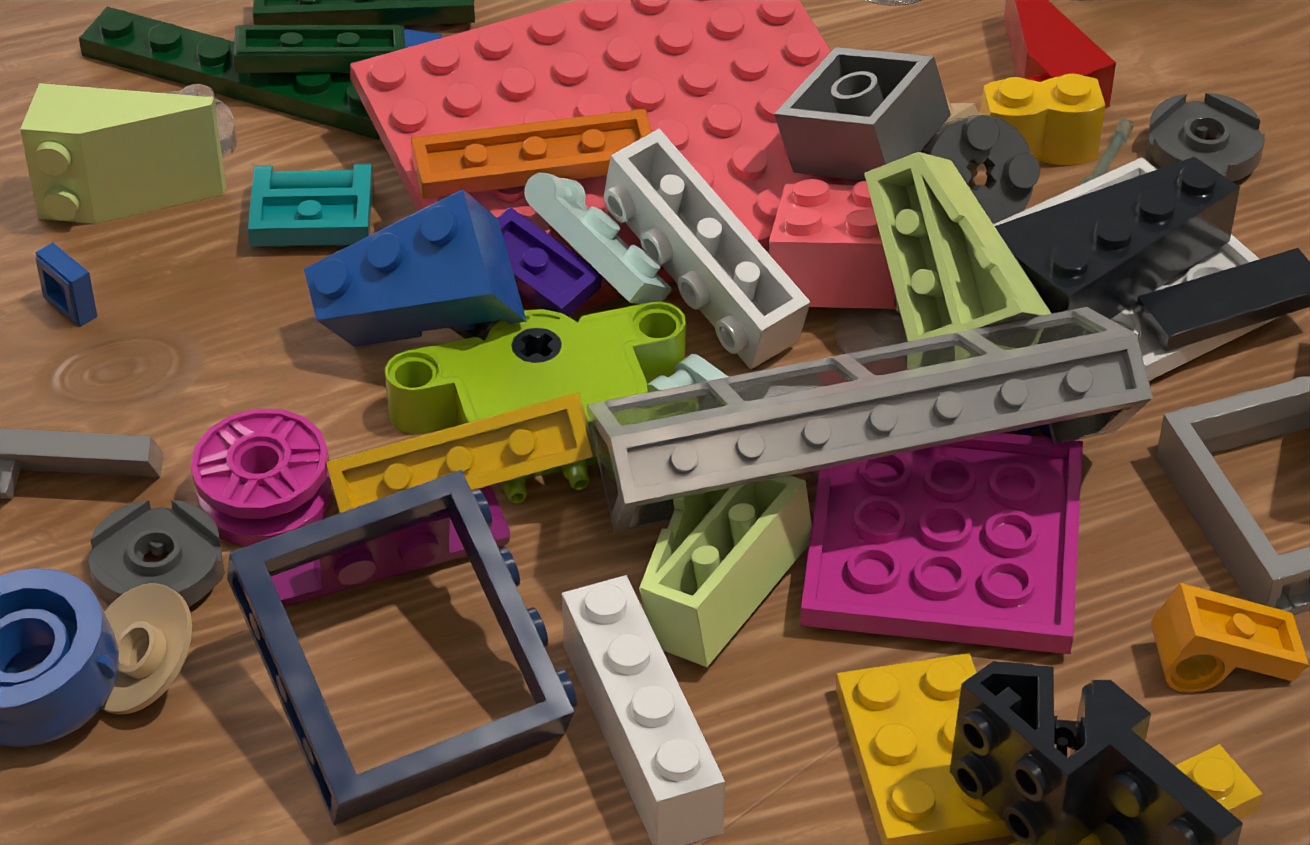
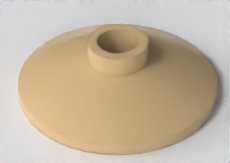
[101,583,192,715]

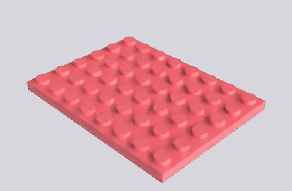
[350,0,862,312]

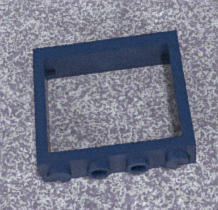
[227,470,577,826]

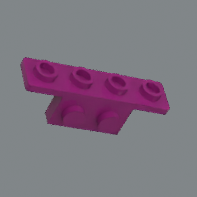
[271,486,510,607]

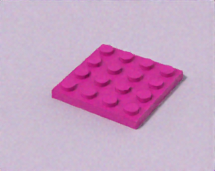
[800,433,1083,654]

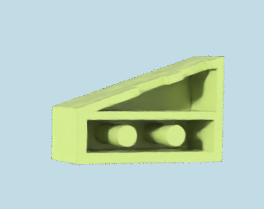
[864,152,1051,342]
[639,476,812,667]

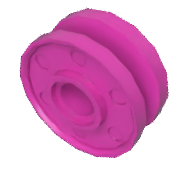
[190,409,334,547]

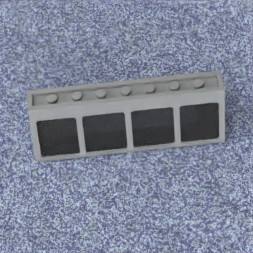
[587,307,1153,533]

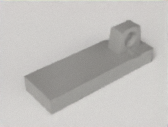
[0,428,163,499]

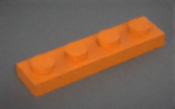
[411,109,652,199]

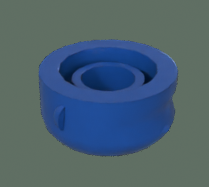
[0,568,119,747]

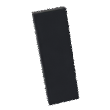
[1135,248,1310,352]

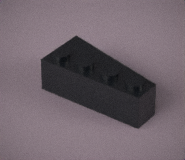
[995,156,1240,330]

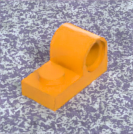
[1151,583,1309,693]

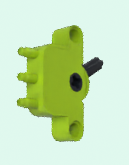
[385,301,686,503]

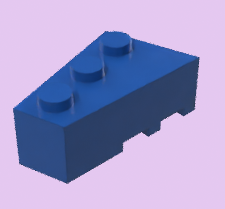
[304,189,527,347]

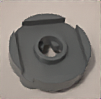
[1146,93,1265,181]
[921,115,1040,224]
[88,500,225,607]

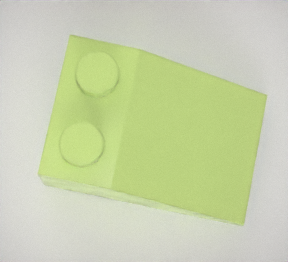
[20,83,226,224]

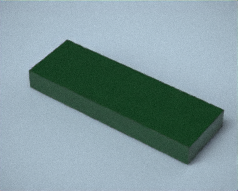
[234,25,405,73]

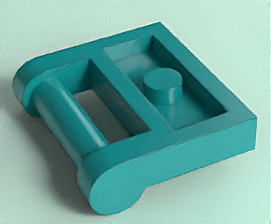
[248,164,374,247]

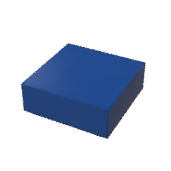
[35,242,98,327]

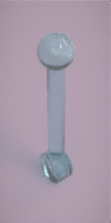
[1079,118,1134,185]

